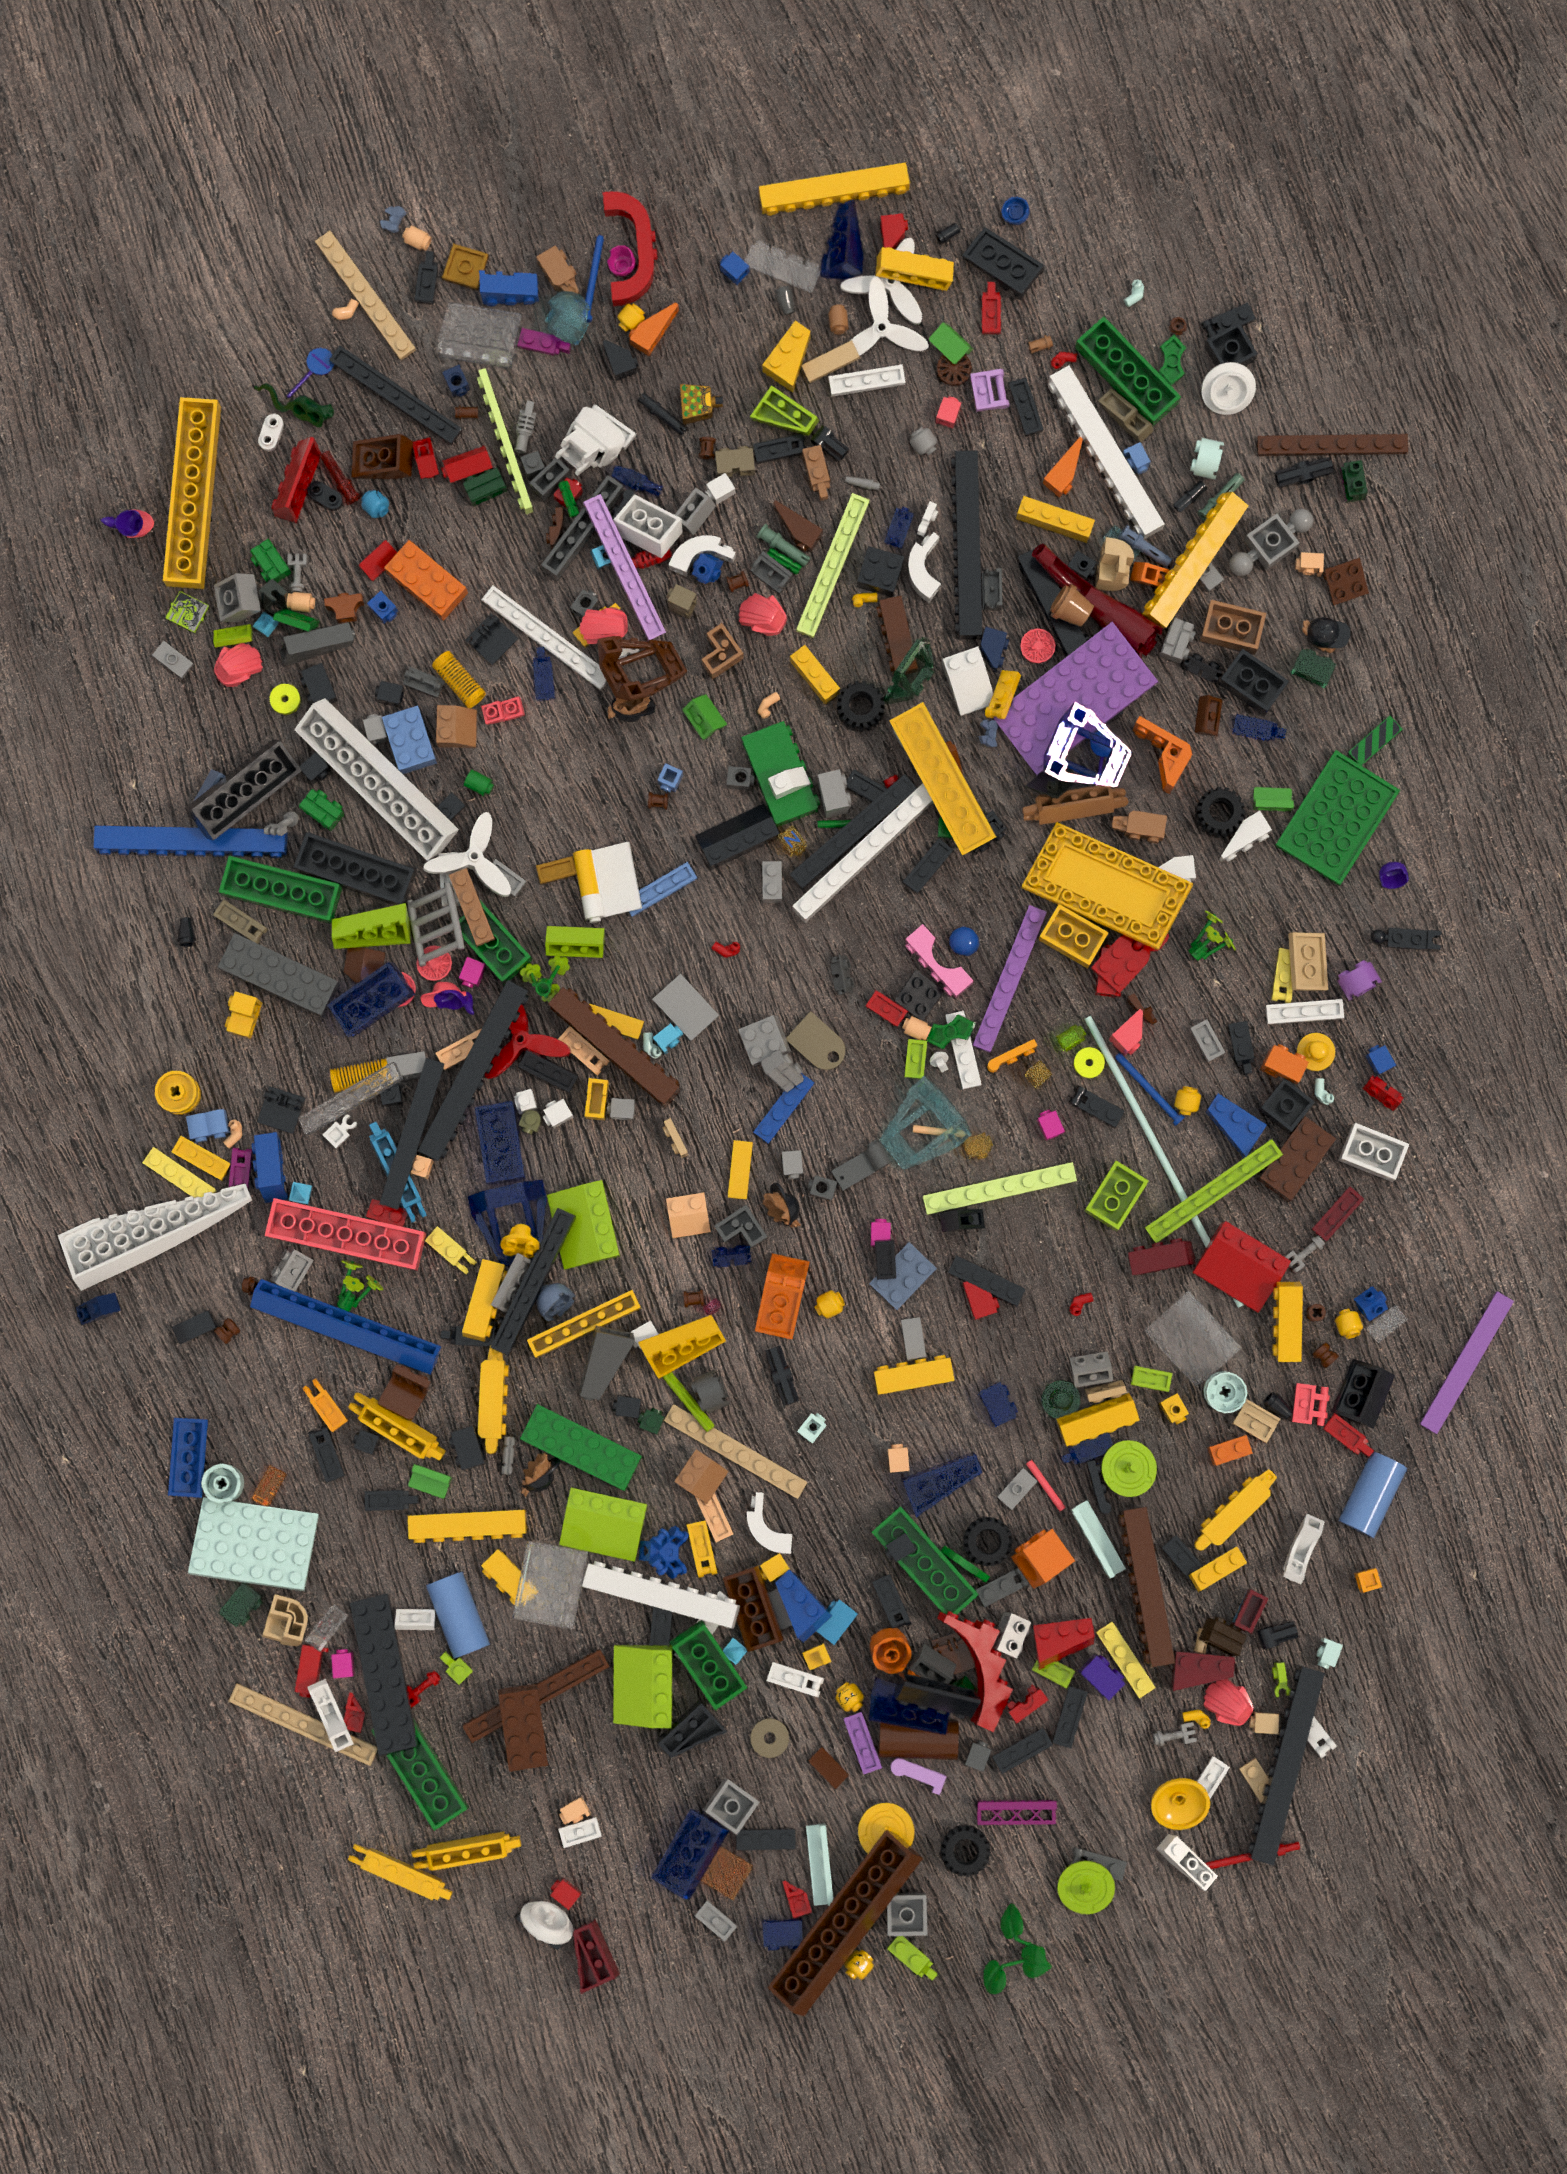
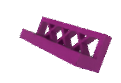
[977,1800,1057,1825]

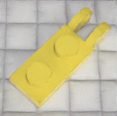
[425,1226,477,1275]

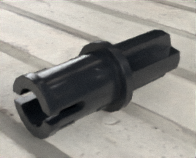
[1173,481,1207,513]

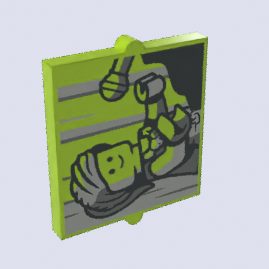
[165,591,209,633]

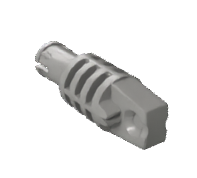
[514,400,537,454]

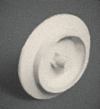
[1201,362,1256,415]
[520,1901,574,1944]

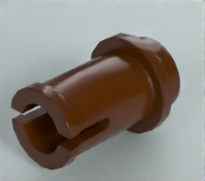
[455,405,478,420]

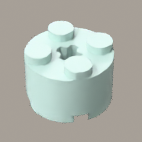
[1190,438,1224,480]
[202,1464,244,1503]

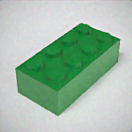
[459,900,532,985]
[670,1620,747,1710]

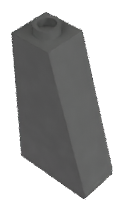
[278,622,355,666]
[579,1325,635,1401]

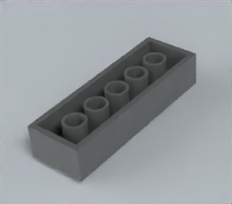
[218,933,341,1018]

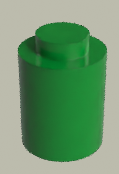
[463,769,494,796]

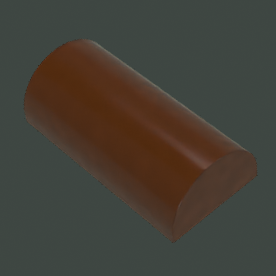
[722,1565,784,1652]
[879,1717,959,1760]

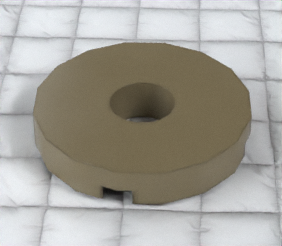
[750,1718,789,1758]

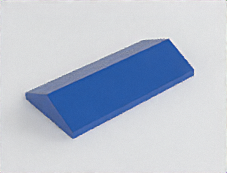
[168,1418,208,1498]

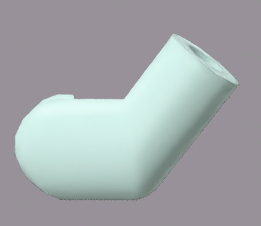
[1124,279,1144,307]
[643,1033,662,1058]
[1314,1078,1334,1105]

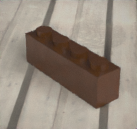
[876,596,918,677]

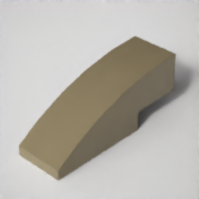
[1098,388,1153,443]

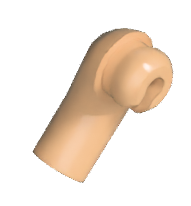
[332,299,359,320]
[758,692,780,719]
[223,1119,242,1149]

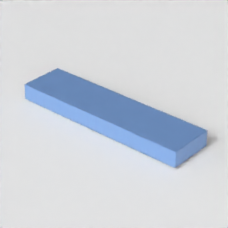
[629,862,697,917]

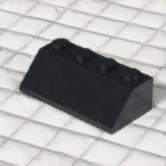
[695,804,780,870]
[894,1672,981,1719]

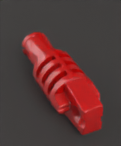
[631,548,672,569]

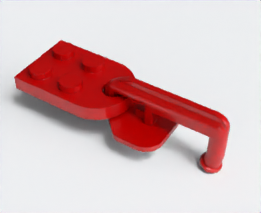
[1091,934,1169,994]

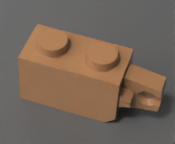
[536,245,579,299]
[802,445,830,501]
[1111,810,1167,843]

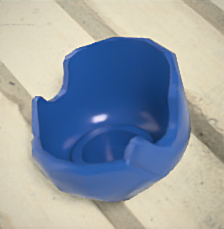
[1001,197,1030,225]
[949,927,980,956]

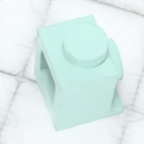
[797,1413,827,1444]
[1316,1638,1343,1669]

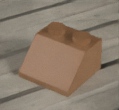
[436,705,477,748]
[674,1449,729,1504]

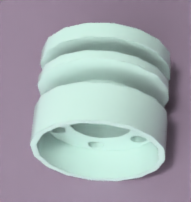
[1203,1371,1247,1413]

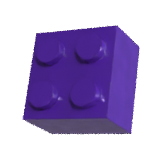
[1078,1654,1125,1701]

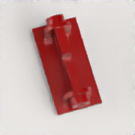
[1362,1075,1404,1111]

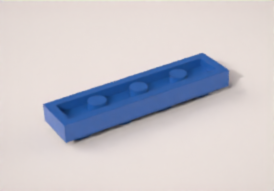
[753,1073,815,1144]

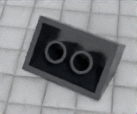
[1331,1359,1395,1429]

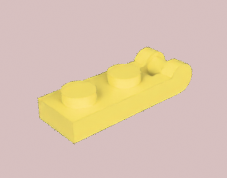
[1271,948,1293,1003]

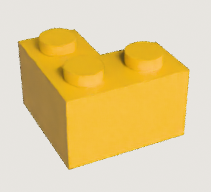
[225,991,262,1039]

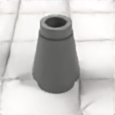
[774,286,795,316]

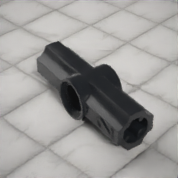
[1274,457,1334,488]
[765,1346,799,1406]

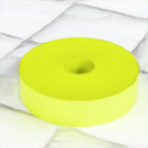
[270,684,301,715]
[1074,1047,1105,1079]

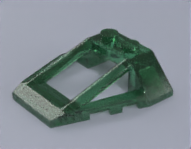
[884,637,935,705]

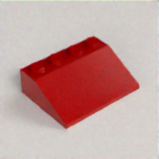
[271,437,322,523]
[1192,1221,1291,1313]

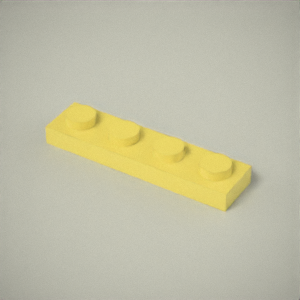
[142,1147,217,1198]
[1096,1621,1156,1699]

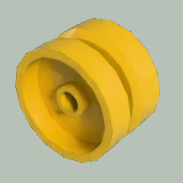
[155,1071,201,1115]

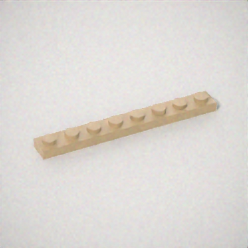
[315,231,416,361]
[664,1404,807,1499]

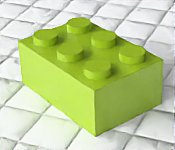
[1084,1161,1149,1232]

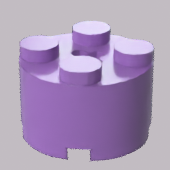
[1337,960,1382,1001]

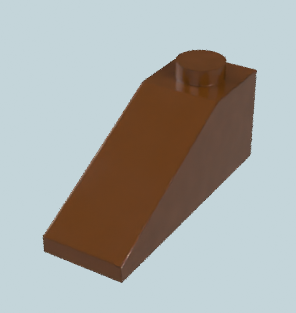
[773,500,823,553]

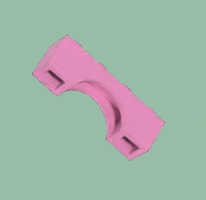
[905,924,973,999]

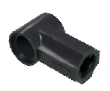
[810,425,849,462]
[1257,1621,1299,1650]

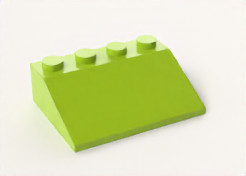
[547,1180,620,1270]
[559,1488,648,1562]
[613,1645,673,1728]

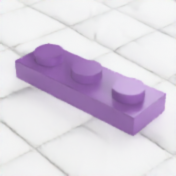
[843,1711,882,1774]

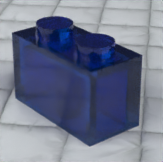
[978,1382,1018,1427]
[762,1919,803,1950]

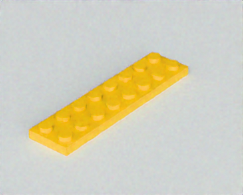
[889,702,996,855]

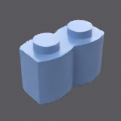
[186,1109,230,1143]

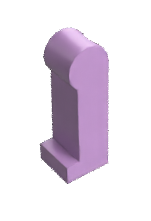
[890,1758,946,1795]

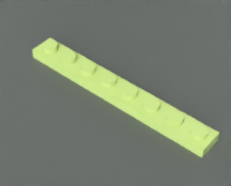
[477,368,533,514]
[796,493,870,638]
[923,1162,1077,1215]

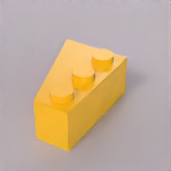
[762,320,811,393]

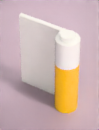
[573,842,642,923]

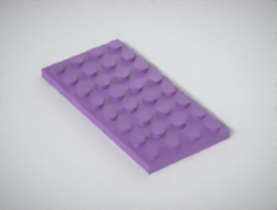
[994,622,1159,776]

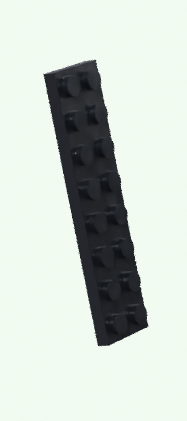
[350,1593,418,1757]

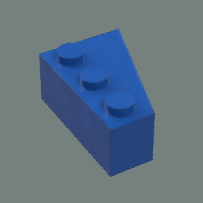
[479,270,539,306]
[1205,1093,1267,1159]
[252,1132,288,1203]
[775,1569,832,1642]

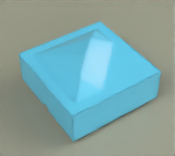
[253,612,279,637]
[289,1182,313,1205]
[723,1637,747,1665]

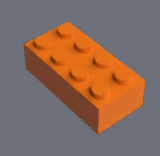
[384,540,468,621]

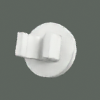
[930,1052,948,1073]

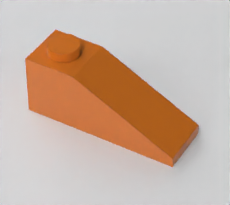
[629,303,679,356]
[1043,437,1083,498]
[1130,562,1169,588]

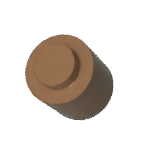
[828,305,849,335]

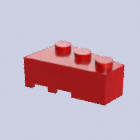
[1033,1618,1095,1670]

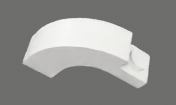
[908,532,941,603]
[669,535,736,577]
[747,1492,792,1554]
[1283,1514,1325,1584]
[307,1679,354,1752]

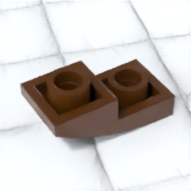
[546,507,564,550]

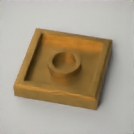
[442,244,489,291]

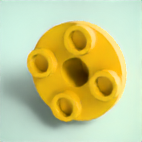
[1296,1033,1335,1071]
[501,1224,540,1259]

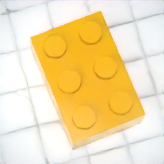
[1038,904,1109,969]

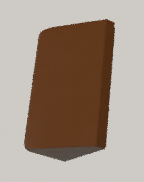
[1195,695,1223,736]
[808,1747,849,1790]

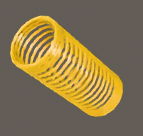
[432,651,486,708]
[330,1058,391,1093]

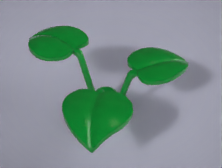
[983,1903,1052,1994]

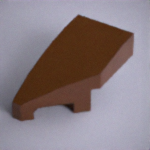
[1126,993,1157,1025]

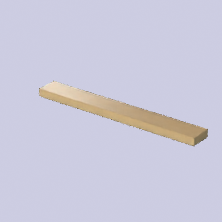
[228,1683,378,1766]

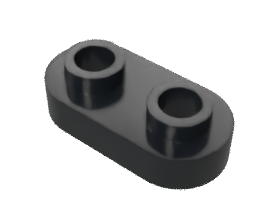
[308,481,343,511]

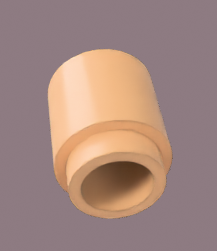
[403,226,432,251]
[287,592,315,613]
[902,1016,932,1041]

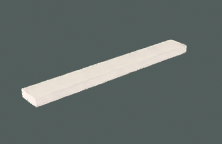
[481,585,607,690]

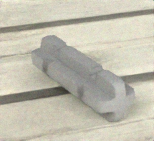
[502,1436,515,1475]

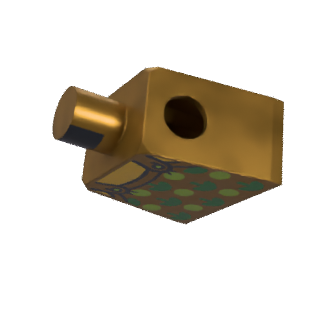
[680,384,723,424]

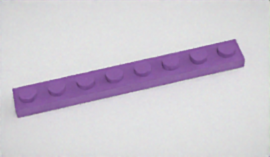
[973,905,1047,1053]

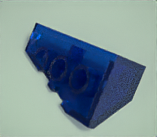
[820,199,864,279]

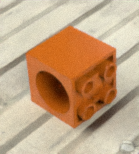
[1011,1529,1075,1589]

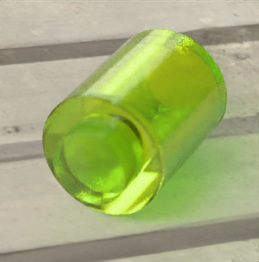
[1056,1024,1086,1052]

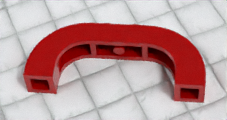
[603,191,657,306]

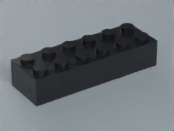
[185,739,302,840]
[293,832,416,905]

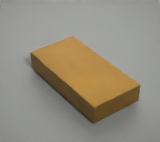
[536,856,577,885]

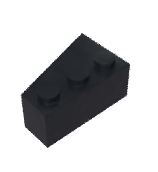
[656,1699,728,1758]

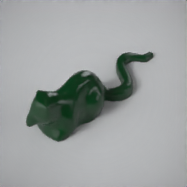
[254,383,334,428]

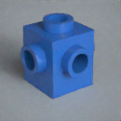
[692,553,724,584]
[1354,1286,1388,1321]

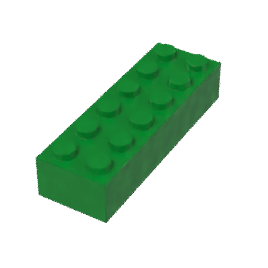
[1075,316,1181,427]
[219,856,342,924]
[520,1404,643,1491]
[871,1506,979,1615]
[371,1718,469,1831]

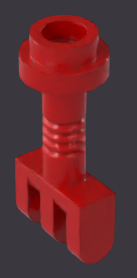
[407,1670,441,1709]

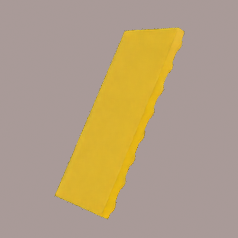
[1021,822,1193,950]

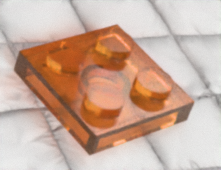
[700,1845,753,1900]

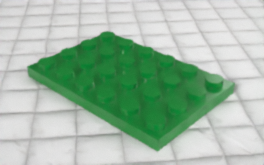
[1275,750,1400,886]

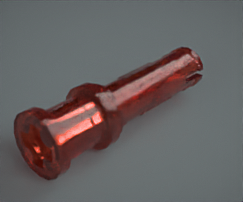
[319,451,361,505]

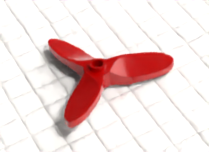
[485,1005,571,1079]

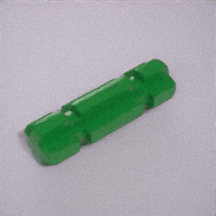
[559,481,579,518]
[767,548,802,574]

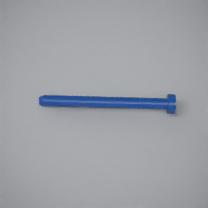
[579,235,604,323]
[1115,1053,1185,1126]

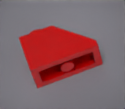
[880,213,908,250]
[413,437,439,479]
[962,1281,999,1320]

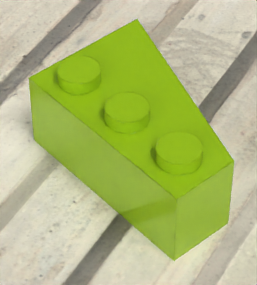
[750,385,819,436]

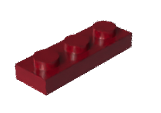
[1311,1186,1364,1242]

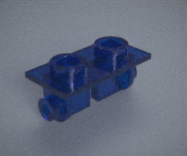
[884,507,914,549]
[712,1245,752,1268]

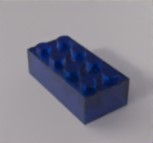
[327,962,416,1037]
[474,1101,526,1185]
[651,1809,730,1900]

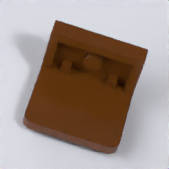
[378,1364,431,1421]

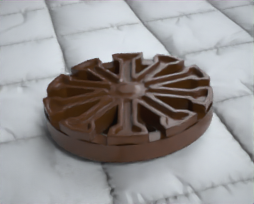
[937,354,972,386]

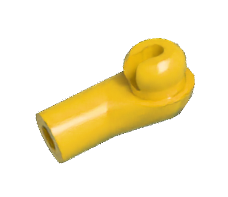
[852,593,878,607]
[1182,1710,1211,1729]

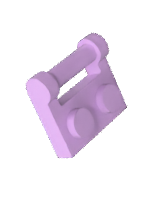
[970,369,1010,412]

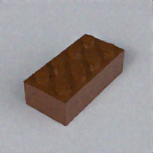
[1257,1116,1336,1202]
[498,1683,548,1772]

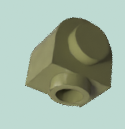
[519,1110,542,1135]

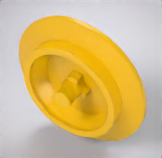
[858,1803,915,1853]

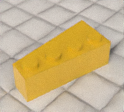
[638,1315,726,1379]

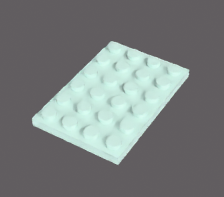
[188,1497,319,1591]

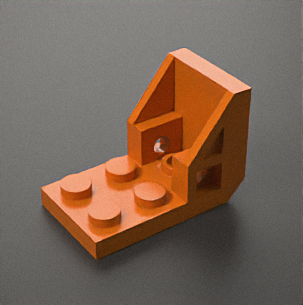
[1132,716,1192,794]
[755,1253,810,1340]

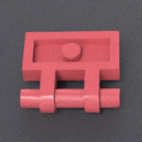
[1291,1383,1330,1426]

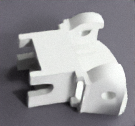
[555,407,625,476]

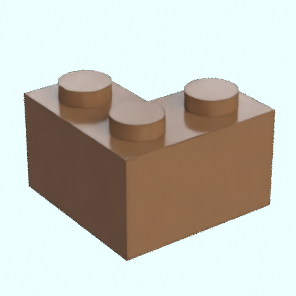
[701,623,744,680]

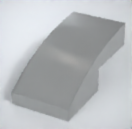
[901,1317,926,1361]

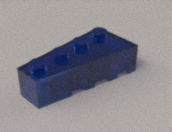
[901,1452,983,1518]

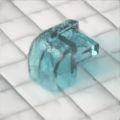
[545,291,590,346]

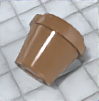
[1050,584,1094,627]

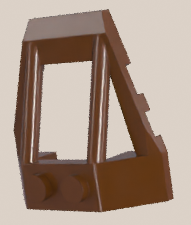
[597,636,687,701]

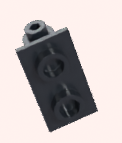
[1183,652,1223,683]

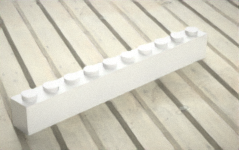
[1048,366,1164,539]
[792,783,934,923]

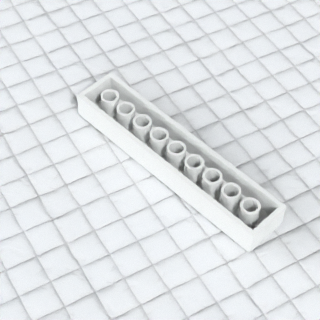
[294,698,459,861]

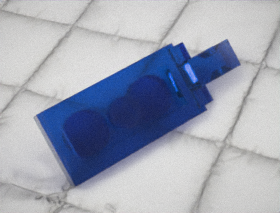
[533,647,555,701]
[1232,714,1287,741]
[1061,1432,1114,1465]

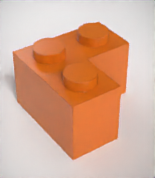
[1260,1044,1309,1085]

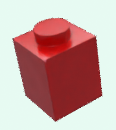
[554,477,583,509]
[550,1878,582,1910]

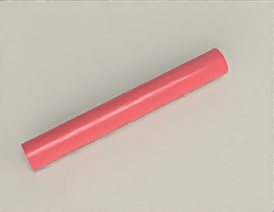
[1026,1460,1066,1512]

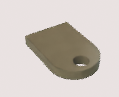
[786,1011,845,1070]

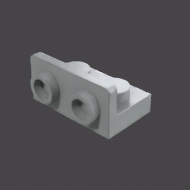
[270,1247,314,1291]

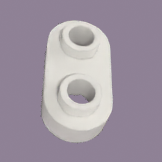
[258,414,284,452]

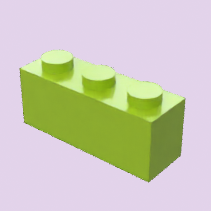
[545,926,605,958]

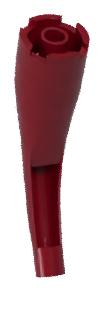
[1032,543,1162,659]

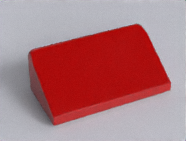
[359,540,397,581]

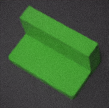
[929,322,974,364]
[682,694,727,740]
[1253,787,1294,812]
[408,1464,452,1499]

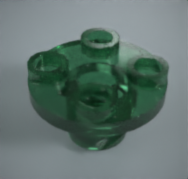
[1041,1380,1080,1419]

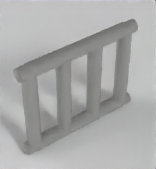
[406,883,465,967]

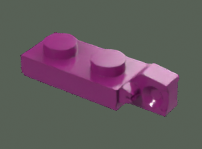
[517,328,571,356]

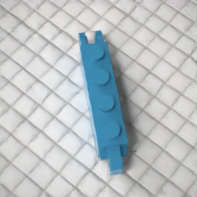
[369,1122,427,1223]

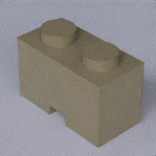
[715,446,755,478]
[666,584,697,619]

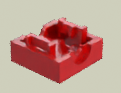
[1006,1684,1048,1723]

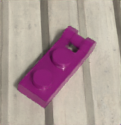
[229,1147,253,1191]

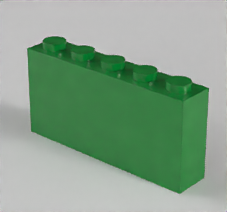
[741,721,821,827]

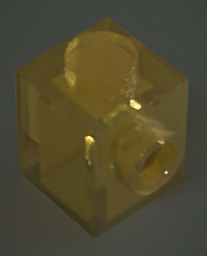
[962,1132,993,1160]

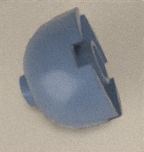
[536,1283,575,1321]

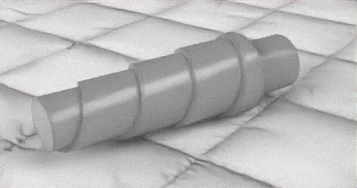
[845,476,880,491]

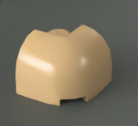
[1095,537,1134,591]
[262,1594,308,1646]

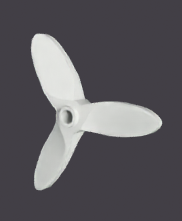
[840,238,922,325]
[850,276,929,356]
[423,812,511,897]

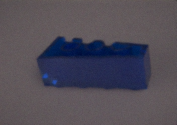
[869,1677,951,1735]

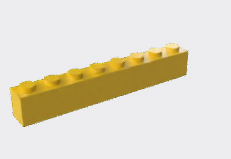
[759,163,910,215]
[1142,492,1248,628]

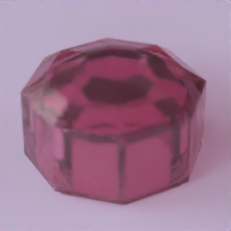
[703,1298,722,1316]

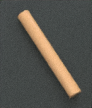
[913,1125,971,1139]

